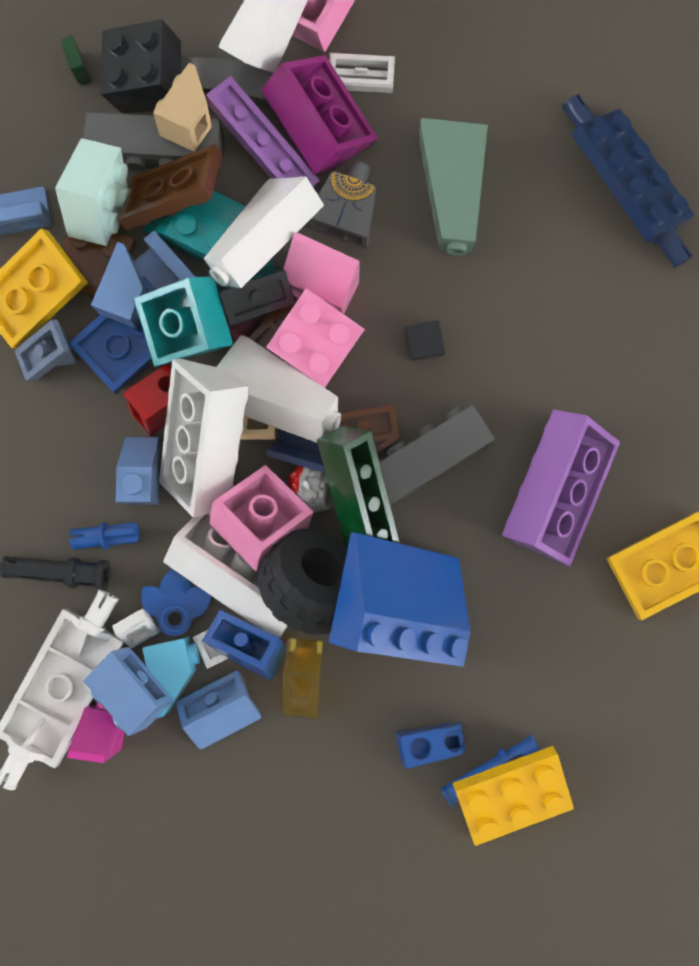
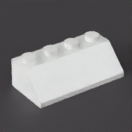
[159,359,248,518]
[163,514,287,638]

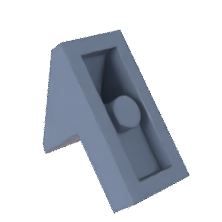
[14,320,77,381]

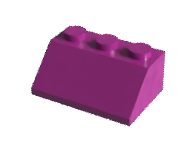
[261,55,379,175]

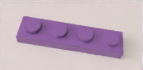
[205,76,320,188]

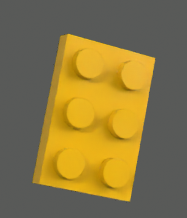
[0,228,88,349]
[606,511,699,620]
[452,746,574,846]

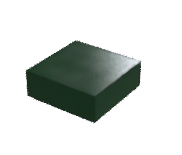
[61,35,92,85]

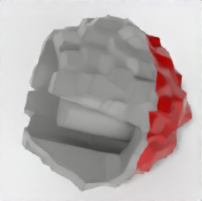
[288,465,335,513]

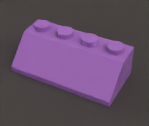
[502,409,620,567]

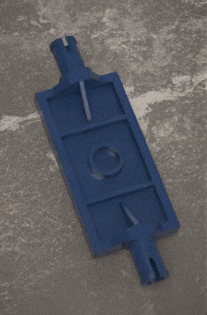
[562,94,695,268]

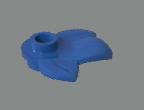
[141,569,211,636]

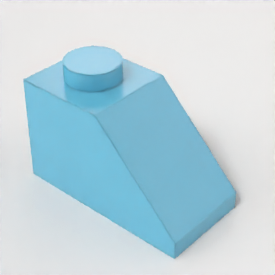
[142,636,200,718]

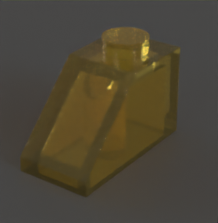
[283,638,323,719]

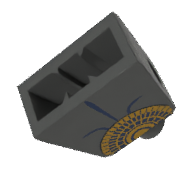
[307,161,377,249]

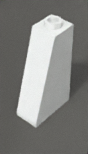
[219,0,308,73]
[204,176,324,288]
[217,335,341,443]

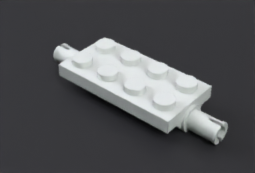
[0,589,125,790]

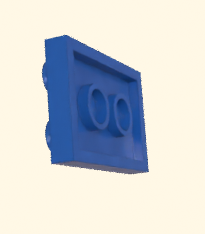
[69,276,157,395]

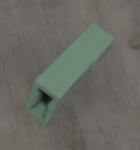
[418,118,488,256]

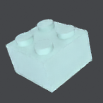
[55,138,131,246]

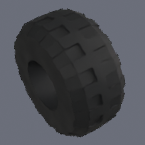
[257,529,348,635]

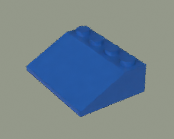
[328,532,470,667]

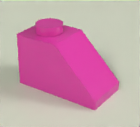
[67,702,124,763]

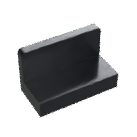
[216,265,295,326]

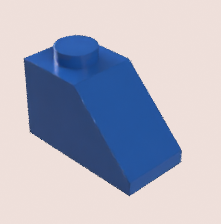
[202,610,288,681]

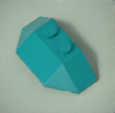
[142,190,274,270]

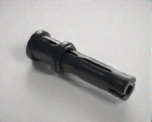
[0,556,111,591]

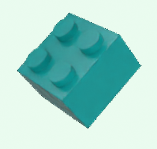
[134,276,233,367]

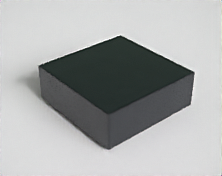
[405,320,445,361]

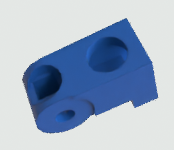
[395,722,466,769]

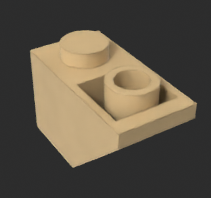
[153,63,212,152]

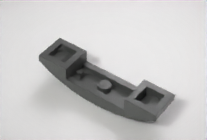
[181,57,274,109]

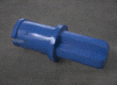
[69,522,141,550]

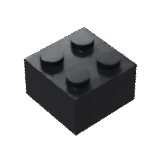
[100,19,181,113]

